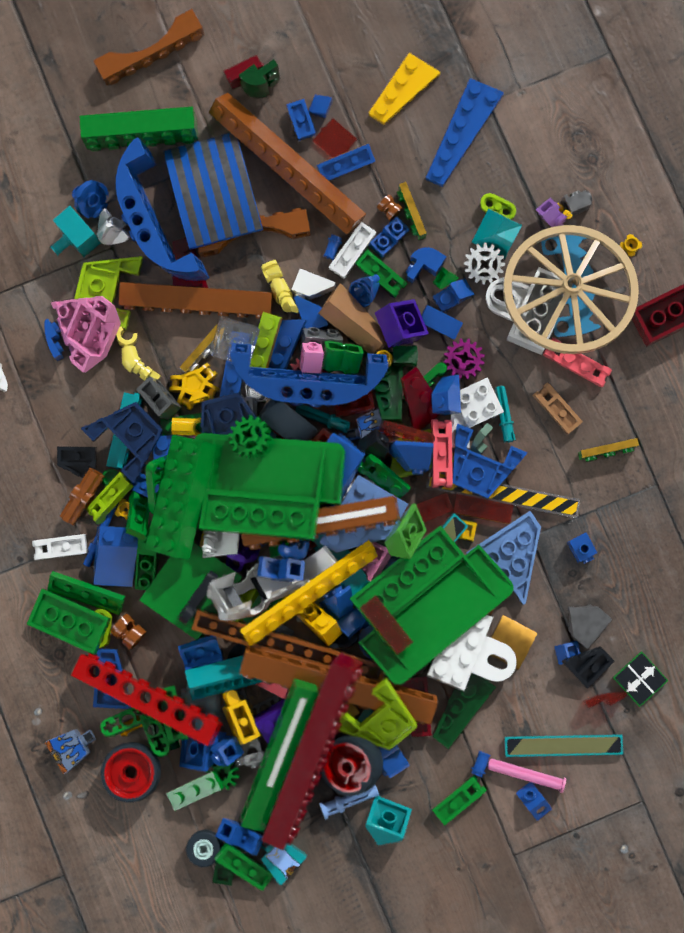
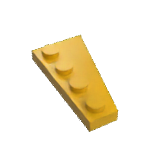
[369,53,440,125]

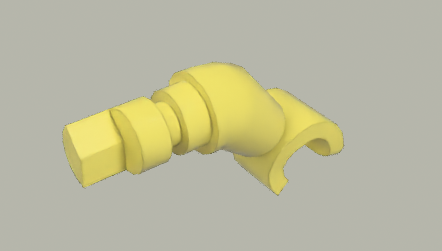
[261,260,298,313]
[116,326,161,381]

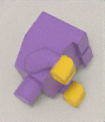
[536,198,573,227]

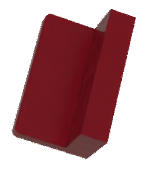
[224,55,264,89]

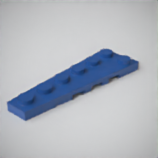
[426,78,504,187]

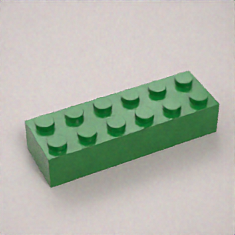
[80,106,198,151]
[145,434,217,560]

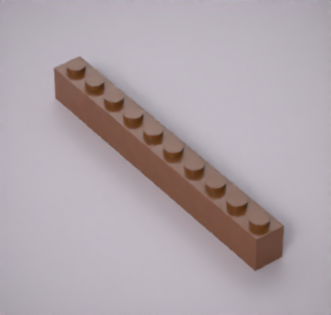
[208,93,366,235]
[192,609,384,681]
[239,645,438,724]

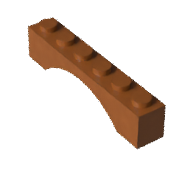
[93,9,204,86]
[198,208,311,257]

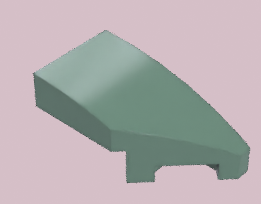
[470,423,493,454]

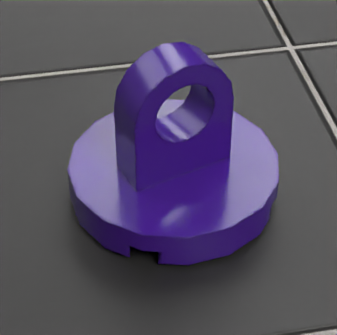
[226,535,260,573]

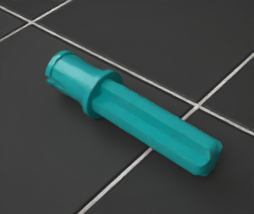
[495,386,516,443]
[295,404,350,433]

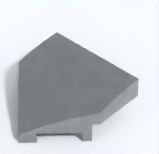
[568,604,612,649]

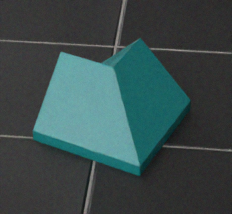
[471,208,522,259]
[365,796,412,846]

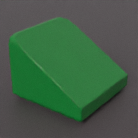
[433,267,459,289]

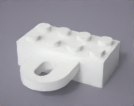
[486,267,573,355]
[427,615,516,691]

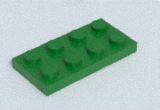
[27,589,111,655]

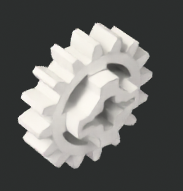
[464,243,505,285]

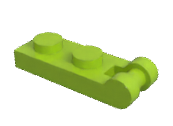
[86,472,134,525]

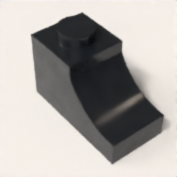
[358,428,391,469]

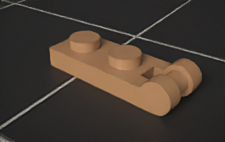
[533,382,583,435]

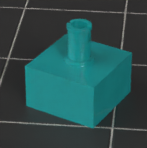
[50,206,101,257]

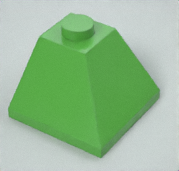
[384,503,427,559]

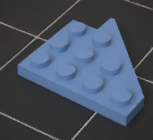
[319,475,408,553]
[466,511,541,605]

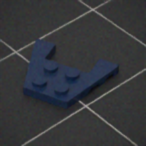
[201,392,268,437]
[81,402,163,483]

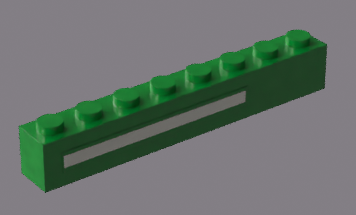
[240,678,319,833]

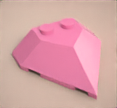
[51,296,121,373]

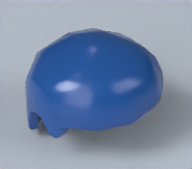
[278,540,309,560]

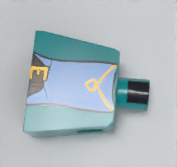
[261,841,307,885]

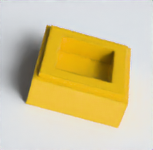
[458,519,477,542]

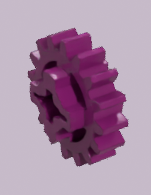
[443,338,485,380]

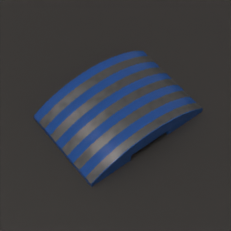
[164,133,263,250]

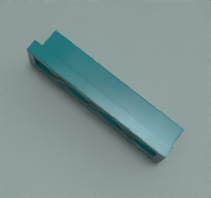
[106,392,143,470]

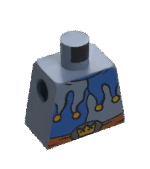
[347,409,394,445]
[44,729,96,774]

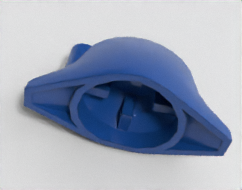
[349,274,380,307]

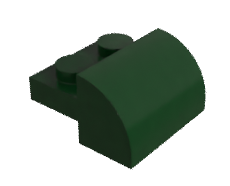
[239,59,280,99]

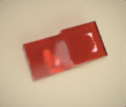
[583,692,627,708]

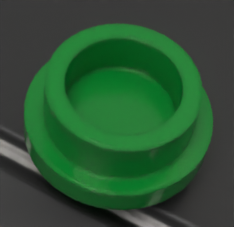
[102,469,118,486]

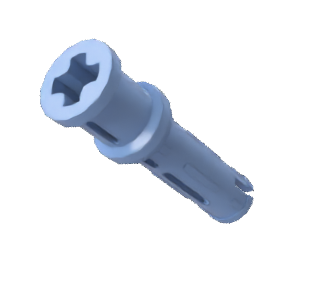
[319,784,379,820]

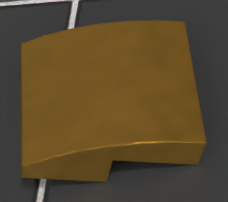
[490,615,537,670]

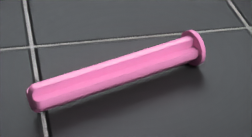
[488,759,566,793]

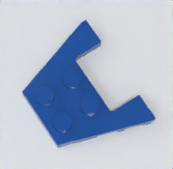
[453,424,527,499]

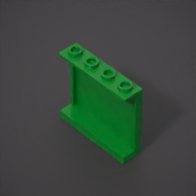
[140,542,242,640]

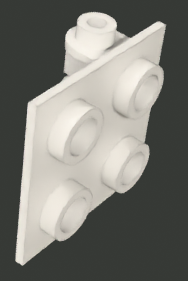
[460,377,504,428]
[202,531,240,558]

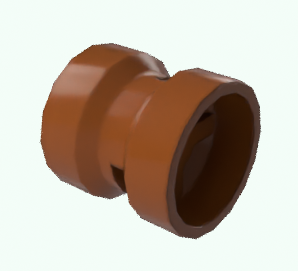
[377,194,403,221]

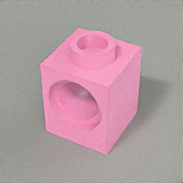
[299,342,324,373]

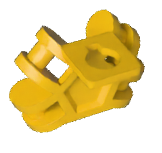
[169,363,220,410]

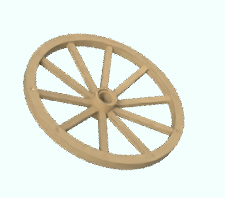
[503,225,639,354]

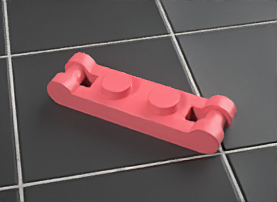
[543,337,612,387]
[431,419,453,488]

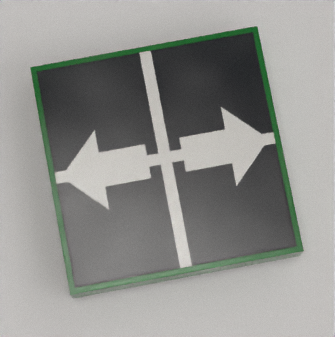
[612,651,668,707]

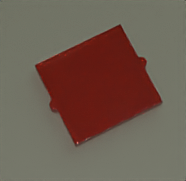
[312,118,357,158]

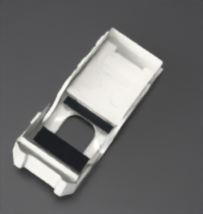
[207,555,310,621]

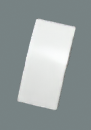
[303,545,337,579]

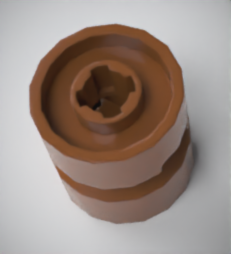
[110,613,147,650]

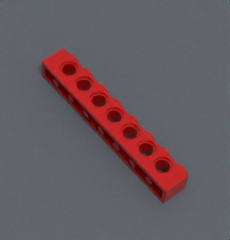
[71,653,223,746]

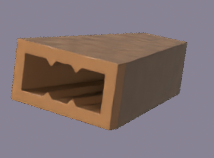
[318,284,386,354]

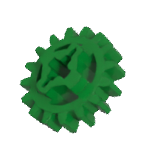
[228,415,272,459]

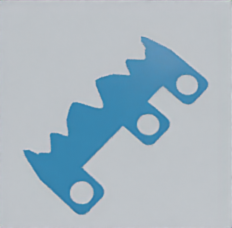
[541,235,601,337]

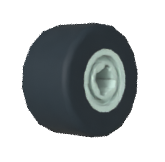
[186,830,222,867]

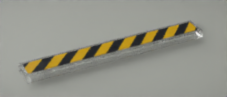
[426,469,581,519]

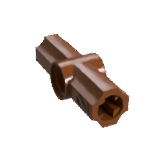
[60,468,105,525]

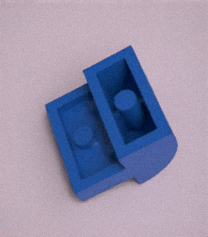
[178,635,225,670]

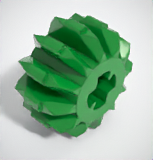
[206,762,239,791]

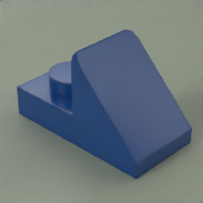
[432,279,475,313]

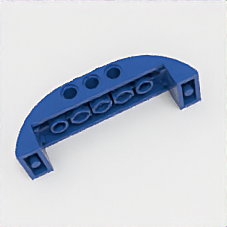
[116,137,209,281]
[230,343,388,407]

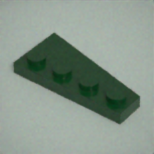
[365,352,403,423]
[433,673,496,750]

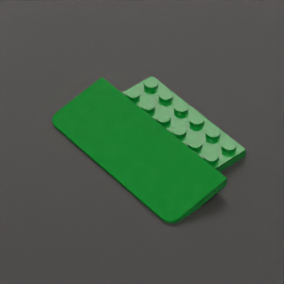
[195,433,345,540]
[350,525,514,685]

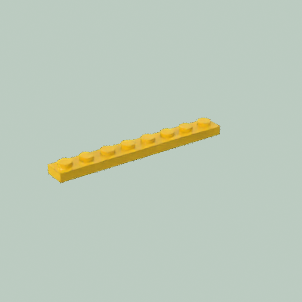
[240,540,378,647]

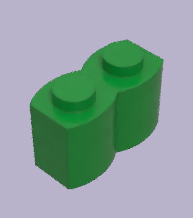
[322,341,363,375]

